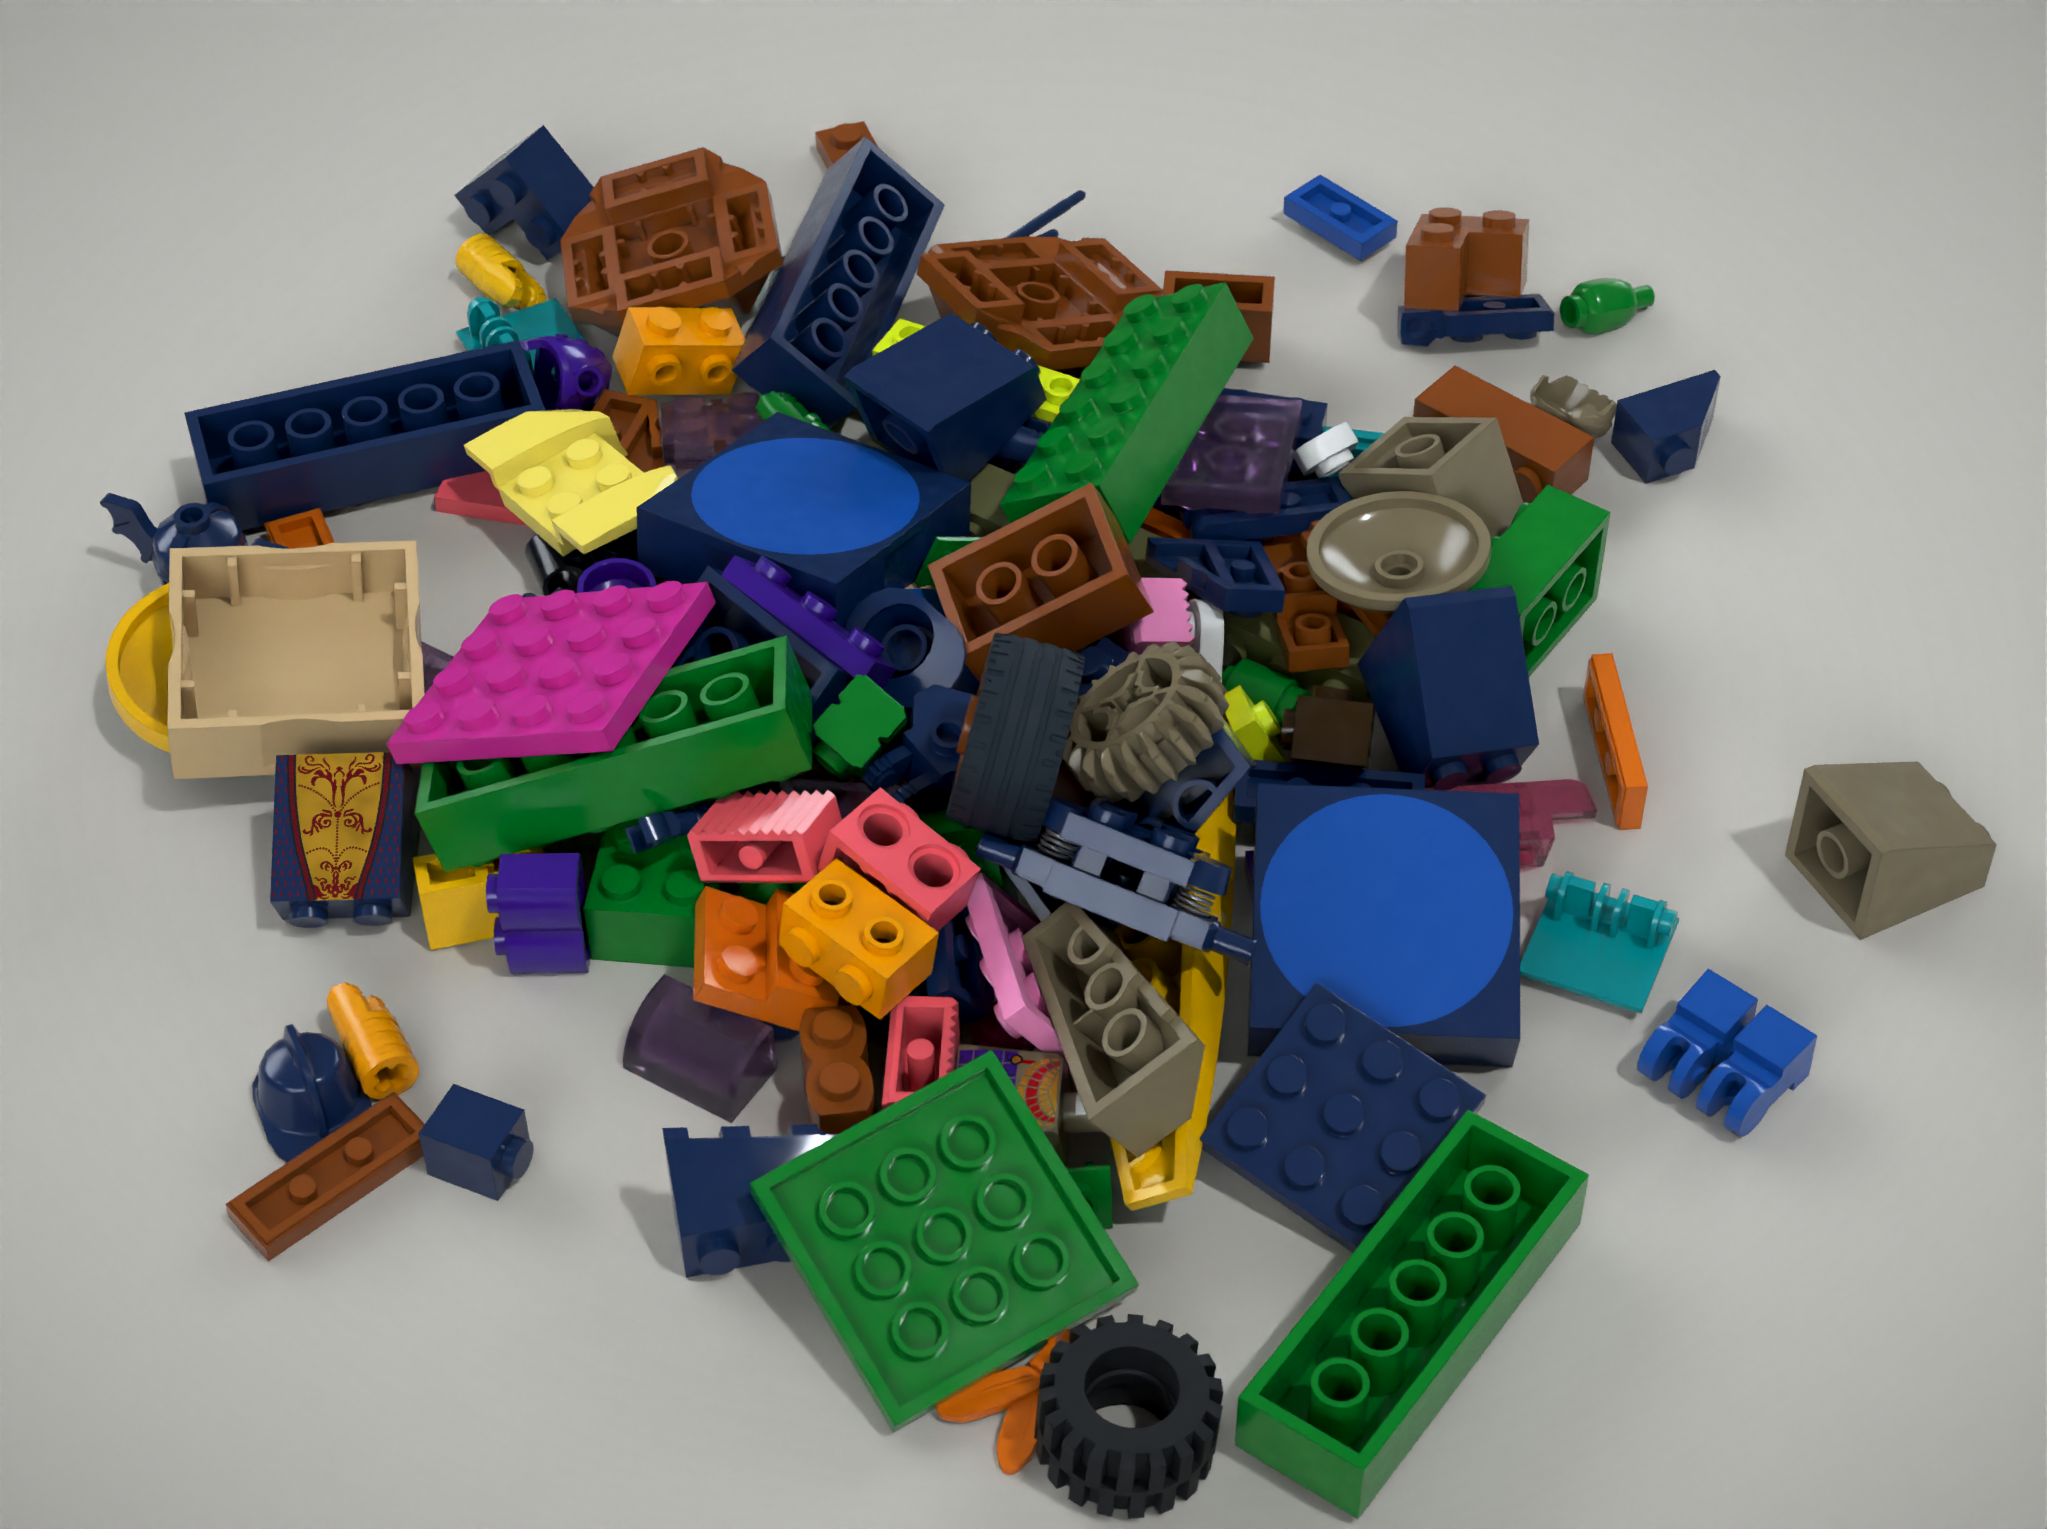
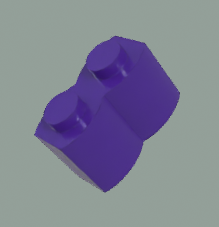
[486,853,590,974]

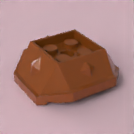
[560,147,784,337]
[917,236,1163,379]

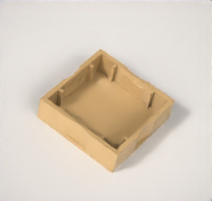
[167,540,425,779]

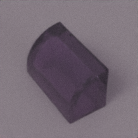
[623,974,777,1123]

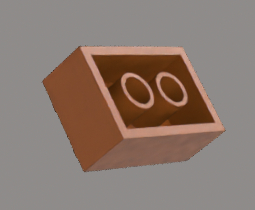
[928,482,1154,682]

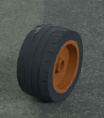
[945,633,1085,842]

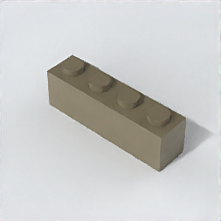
[1022,902,1205,1157]

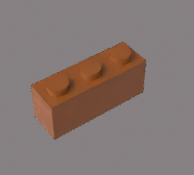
[1413,365,1594,503]

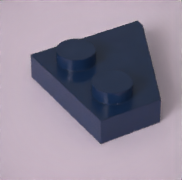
[1145,537,1286,618]

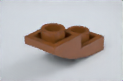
[1271,562,1349,672]

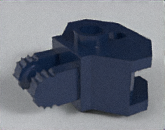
[862,684,973,813]

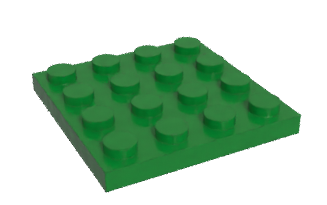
[749,1050,1139,1433]

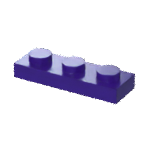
[721,555,897,689]

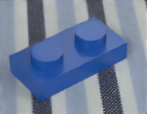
[1283,175,1398,261]

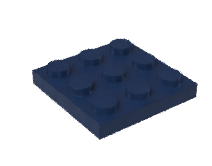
[1199,982,1486,1253]

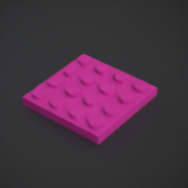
[386,581,716,764]

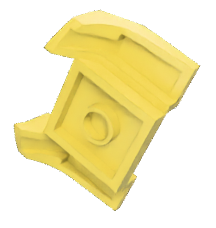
[463,409,678,556]

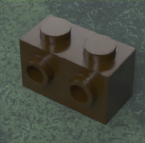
[1280,686,1376,769]

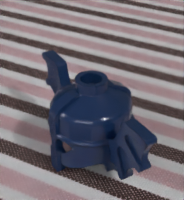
[100,493,289,586]

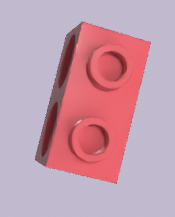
[817,787,981,931]

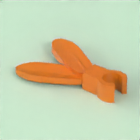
[937,1329,1070,1475]

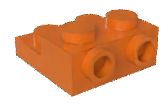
[693,886,846,1032]

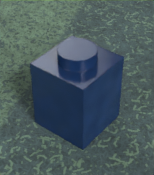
[418,1084,534,1201]

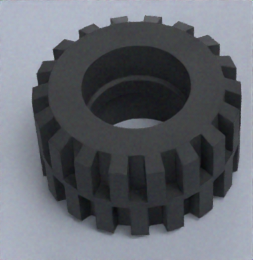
[1034,1314,1223,1519]

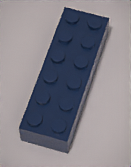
[731,136,945,429]
[184,340,545,531]

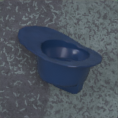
[845,587,967,709]
[252,1024,372,1163]

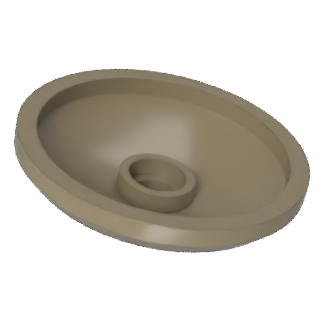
[1306,491,1491,613]

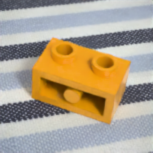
[612,307,745,395]
[778,858,939,1020]

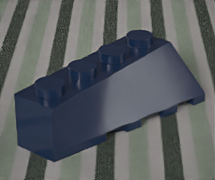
[1002,717,1258,932]
[662,1123,858,1278]

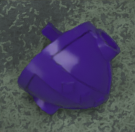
[520,334,613,411]

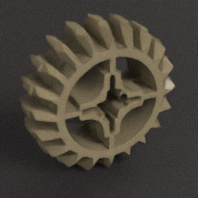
[1062,641,1229,803]

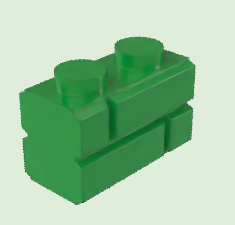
[812,674,908,783]

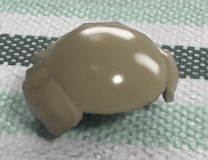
[1530,375,1617,438]

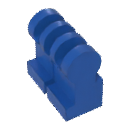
[1637,968,1818,1137]

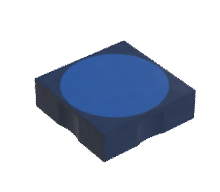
[636,412,972,629]
[1247,783,1520,1067]

